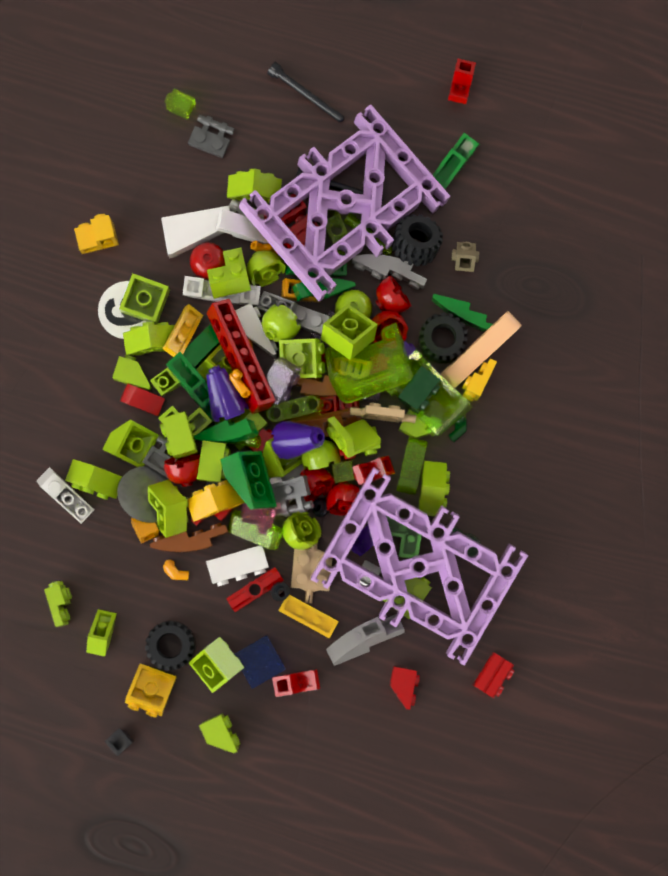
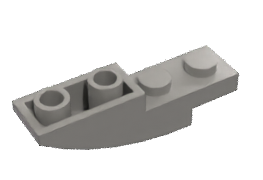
[352,254,427,290]
[257,291,331,335]
[326,614,405,666]

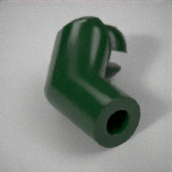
[448,414,467,442]

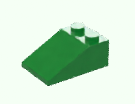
[221,451,277,510]

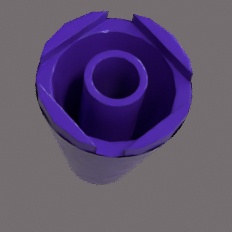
[206,366,249,422]
[271,421,325,460]

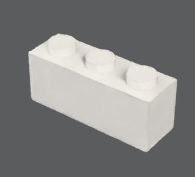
[206,545,269,587]

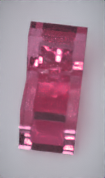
[240,503,277,535]

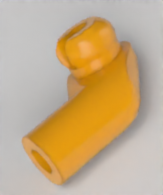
[250,241,278,254]
[229,369,251,398]
[163,559,189,581]

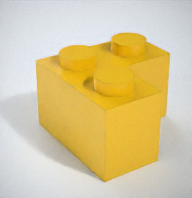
[74,214,119,254]
[187,480,245,522]

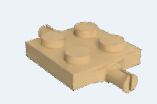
[350,403,416,423]
[290,543,333,603]

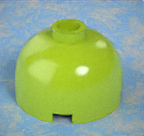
[247,250,286,287]
[335,290,372,319]
[261,304,301,343]
[302,440,341,470]
[282,512,322,550]

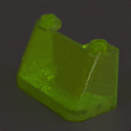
[325,323,413,403]
[383,349,473,437]

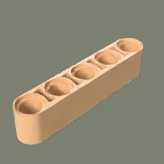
[440,311,522,389]

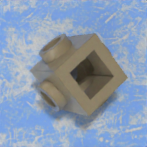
[451,242,479,272]

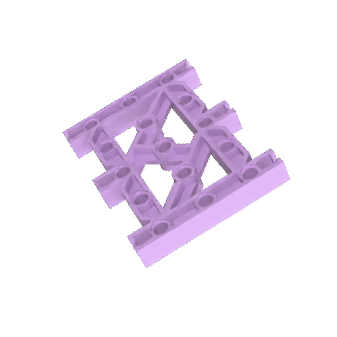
[239,104,450,302]
[311,467,528,666]

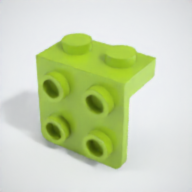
[327,416,381,458]

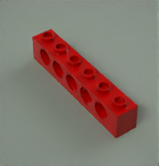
[207,298,276,414]

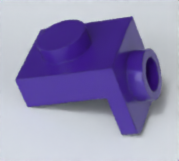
[351,525,374,557]

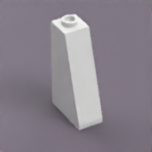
[161,206,234,259]

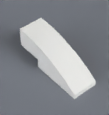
[216,209,268,244]

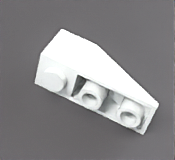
[235,303,278,358]
[36,467,94,524]

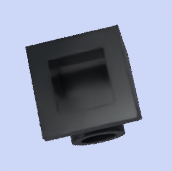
[104,728,134,756]

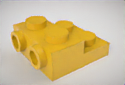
[462,359,497,402]
[125,663,176,718]

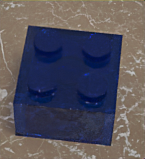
[234,635,287,689]

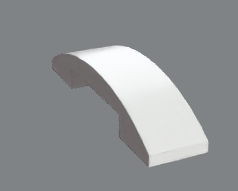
[183,276,261,306]

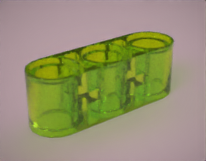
[326,210,348,256]
[266,396,324,422]
[396,437,428,495]
[227,511,283,550]

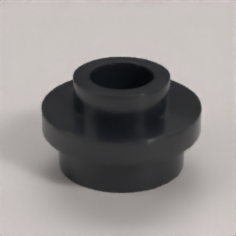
[311,498,328,517]
[271,582,290,601]

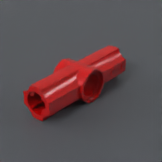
[226,567,284,612]

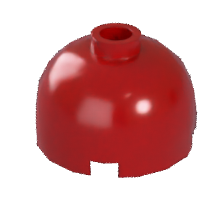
[190,242,226,281]
[376,276,411,314]
[372,311,408,349]
[164,454,200,487]
[300,468,335,502]
[326,481,360,516]

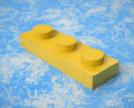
[163,304,203,357]
[278,595,339,639]

